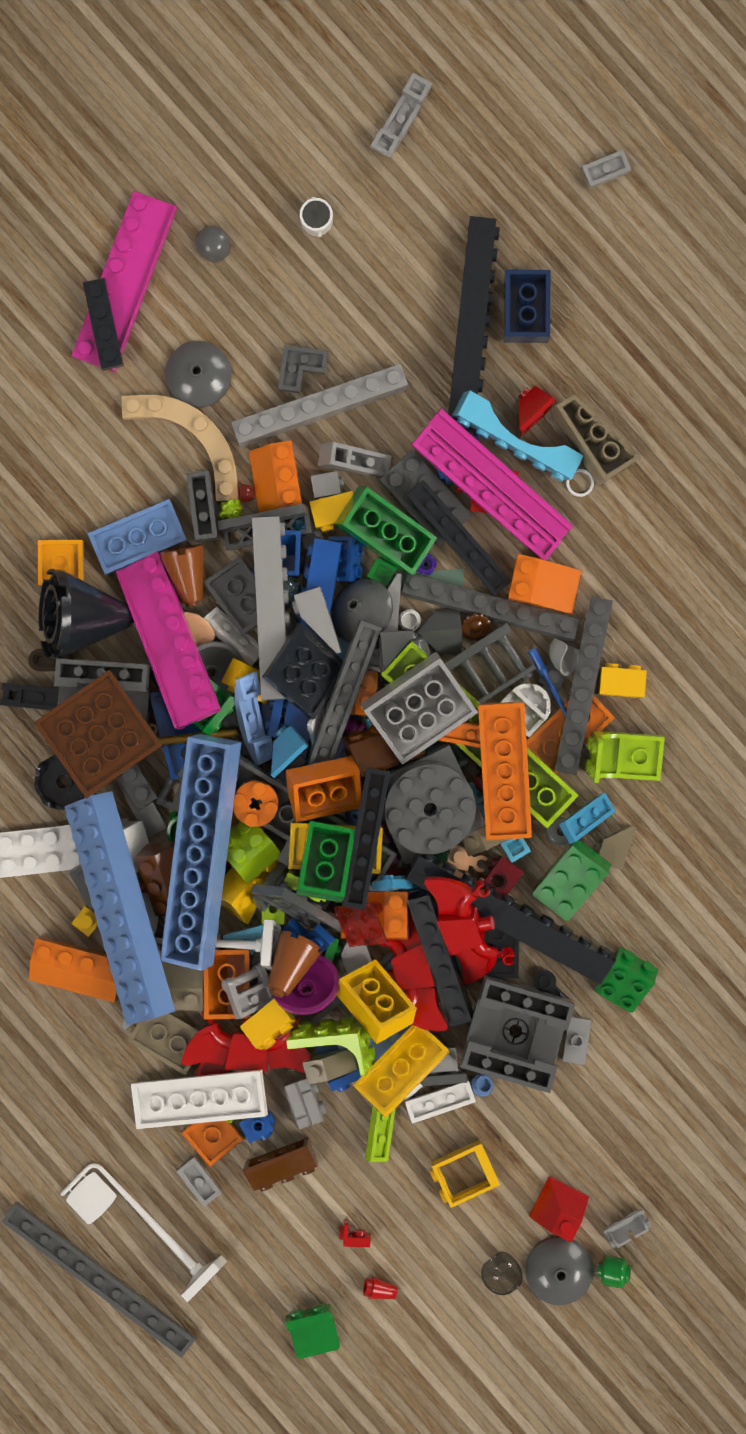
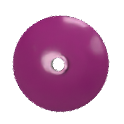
[273,956,339,1015]

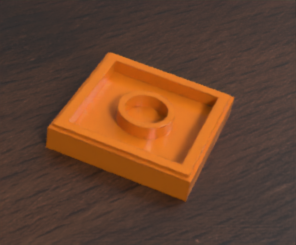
[181,1121,245,1167]

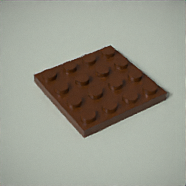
[34,670,163,798]

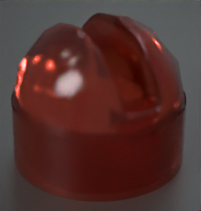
[239,484,255,502]

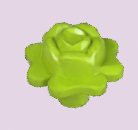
[219,499,243,520]

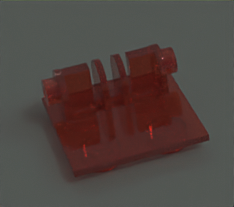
[334,901,388,947]

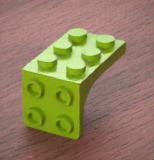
[585,731,665,783]
[286,1016,376,1076]

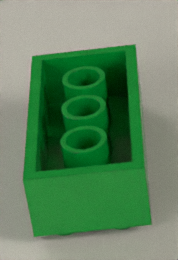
[334,486,437,575]

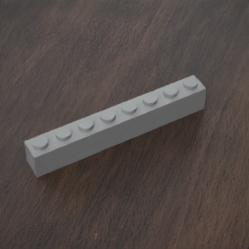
[231,364,408,448]
[252,516,290,701]

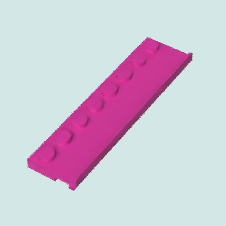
[71,191,177,373]
[411,408,573,560]
[116,551,221,730]

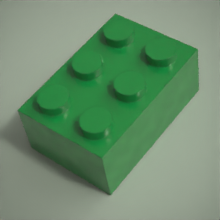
[296,821,356,903]
[532,840,611,922]

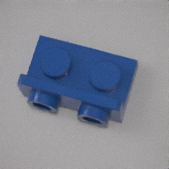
[328,536,364,582]
[260,699,284,738]

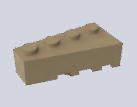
[551,394,641,486]

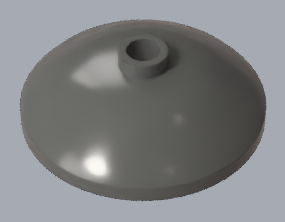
[165,341,232,408]
[331,579,393,642]
[197,641,245,698]
[525,1236,593,1305]

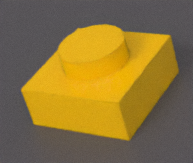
[71,905,98,937]

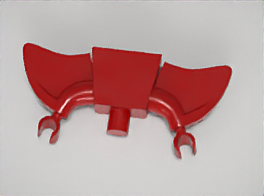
[424,877,515,984]
[365,908,448,1031]
[181,1011,310,1073]

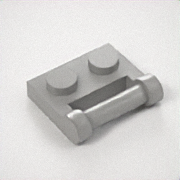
[222,963,274,1019]

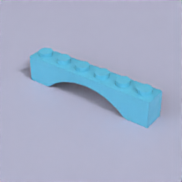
[452,391,584,482]

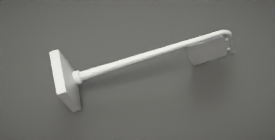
[142,893,281,971]
[61,1163,227,1303]

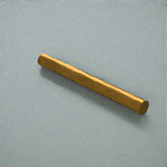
[158,728,237,746]

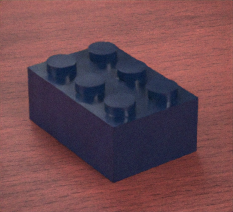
[503,270,551,343]

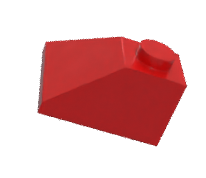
[516,386,556,439]
[529,1176,589,1243]

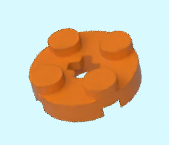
[233,780,279,827]

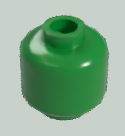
[597,1256,631,1288]

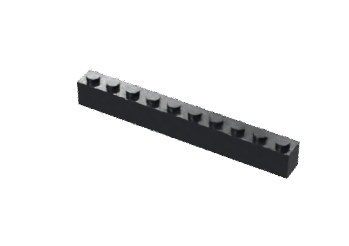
[448,216,500,436]
[405,853,615,984]

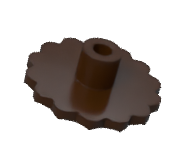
[461,613,491,641]

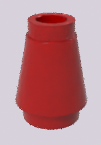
[363,1276,398,1300]

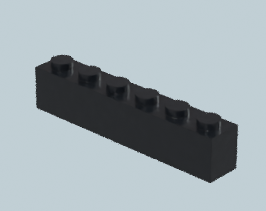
[342,767,390,910]
[407,890,473,1027]

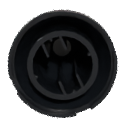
[38,569,134,660]

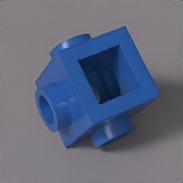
[239,1110,276,1143]

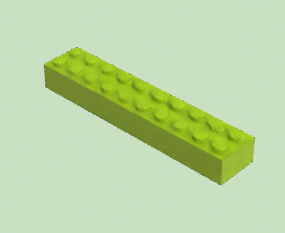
[381,640,579,829]

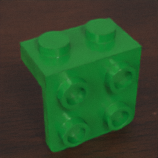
[193,680,235,736]
[595,947,658,1012]
[285,1304,340,1359]

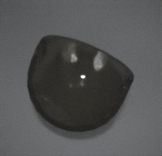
[481,1251,523,1295]

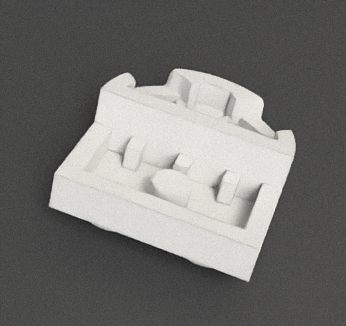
[500,684,550,738]

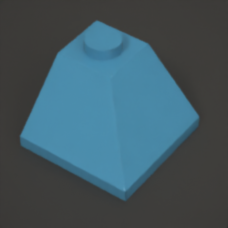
[271,725,310,778]

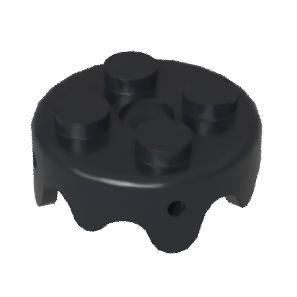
[34,754,86,810]

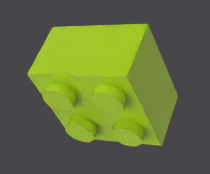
[227,821,281,884]

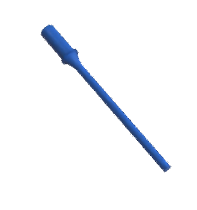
[528,648,586,749]

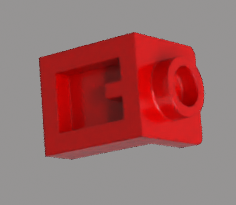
[339,1219,371,1248]

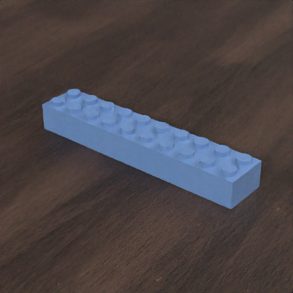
[161,734,241,971]
[64,791,175,1025]

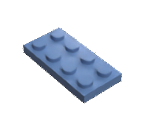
[87,499,188,575]

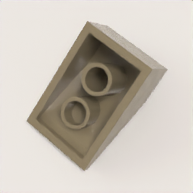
[161,946,204,1011]

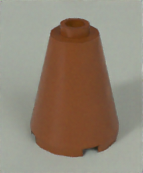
[160,544,205,607]
[268,931,322,998]

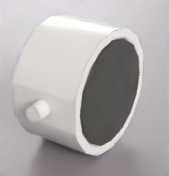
[300,197,333,237]

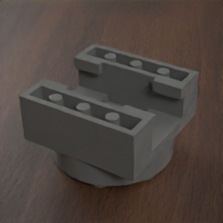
[50,659,152,750]
[363,741,485,865]
[460,975,575,1093]

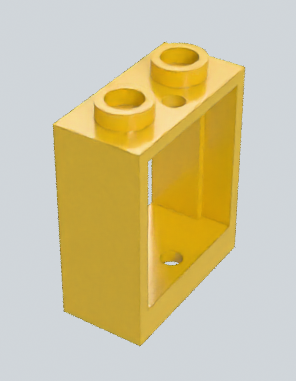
[429,1139,500,1208]

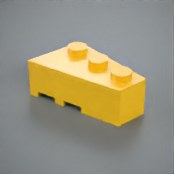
[221,860,280,925]

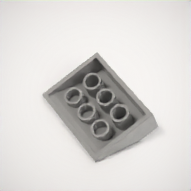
[361,652,478,765]

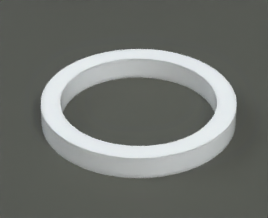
[566,469,594,497]

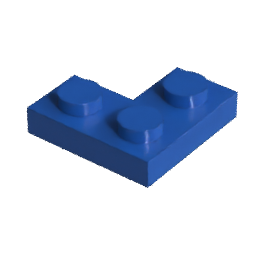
[281,918,335,953]

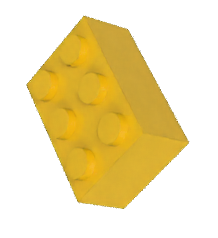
[337,959,417,1044]

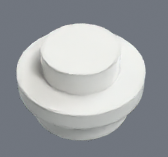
[399,609,421,631]

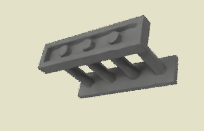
[445,623,536,704]

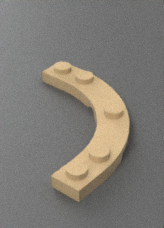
[121,395,239,502]

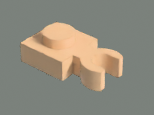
[447,845,488,872]

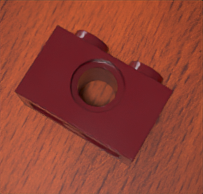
[477,856,524,895]

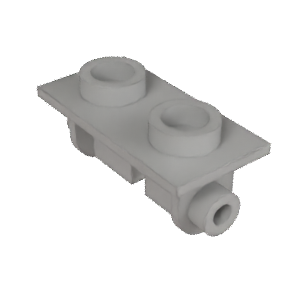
[603,1208,652,1248]

